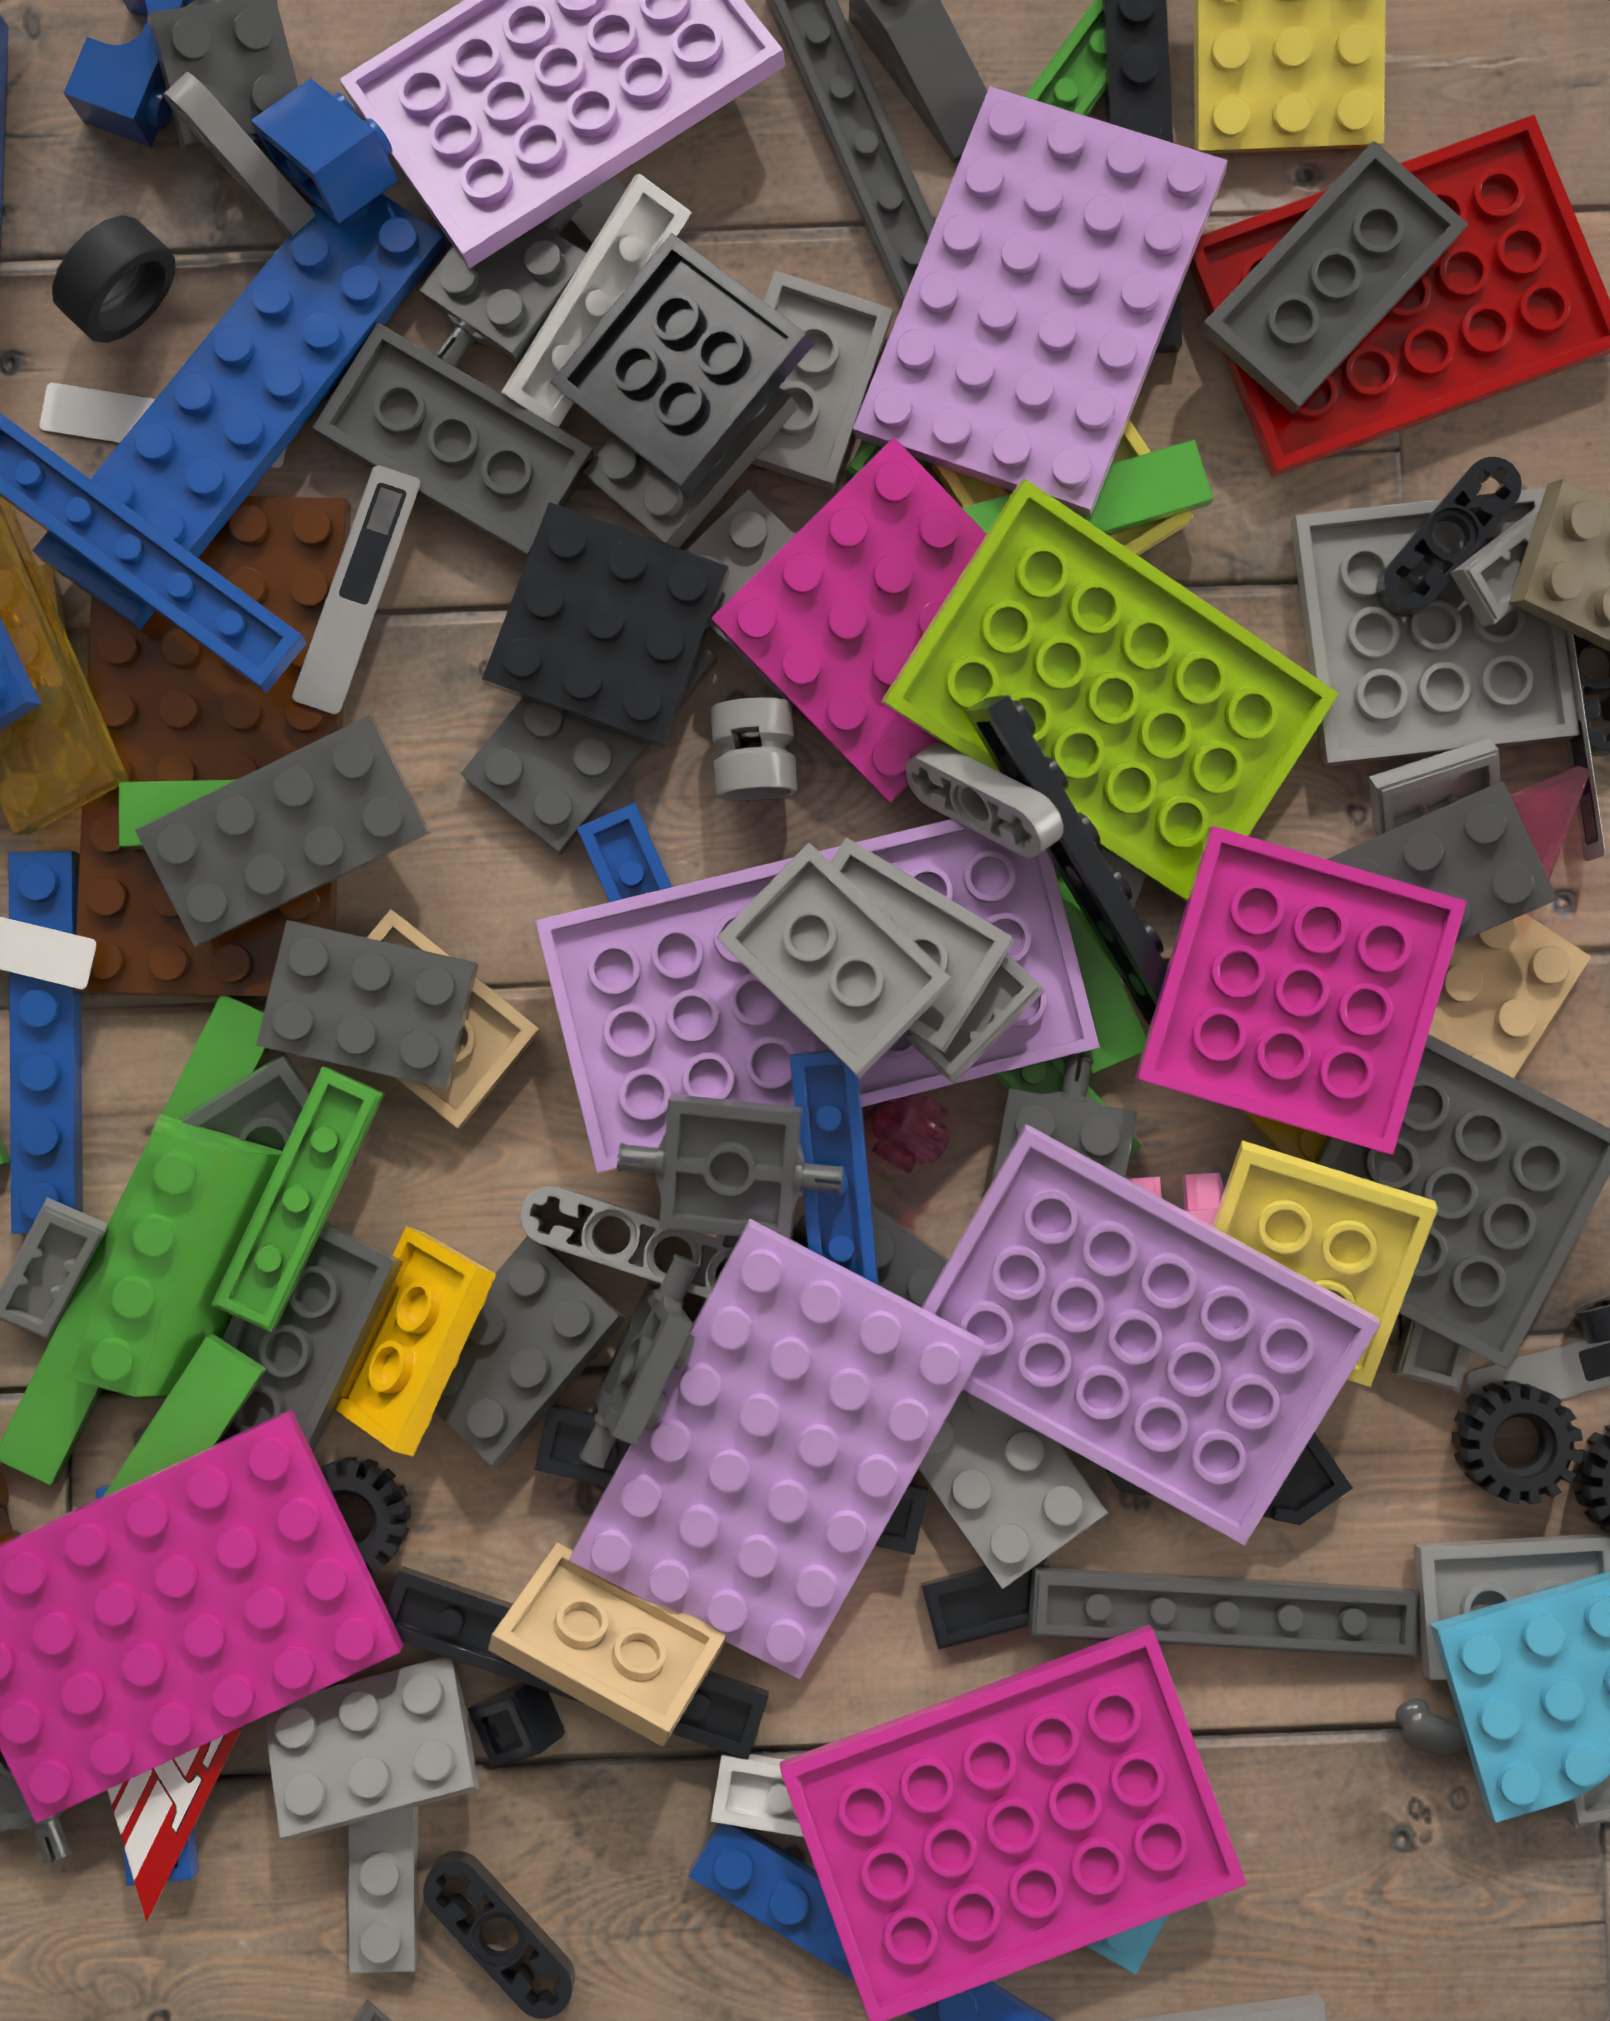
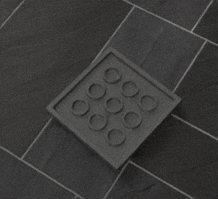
[1313,1034,1610,1370]

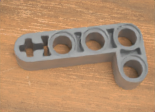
[520,1186,740,1298]

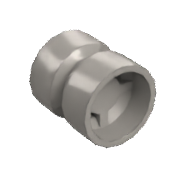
[711,697,797,801]

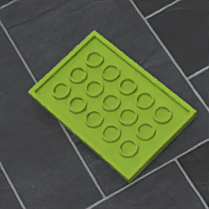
[881,479,1339,903]

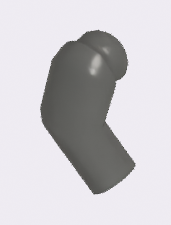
[1395,1698,1467,1757]

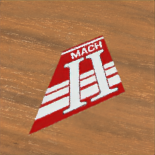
[107,1726,243,1923]

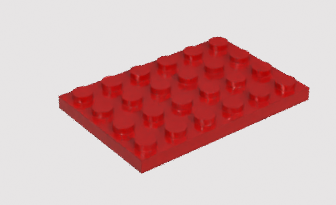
[1189,114,1610,478]

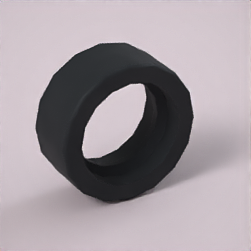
[52,215,175,343]

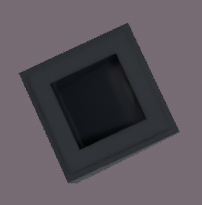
[467,1683,565,1769]

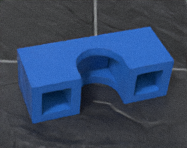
[63,0,195,147]

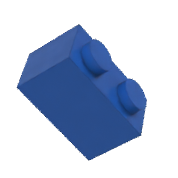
[251,78,399,224]

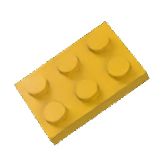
[335,1226,497,1456]

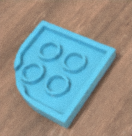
[1430,1571,1610,1823]

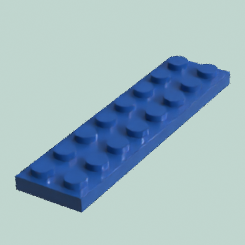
[32,193,447,630]

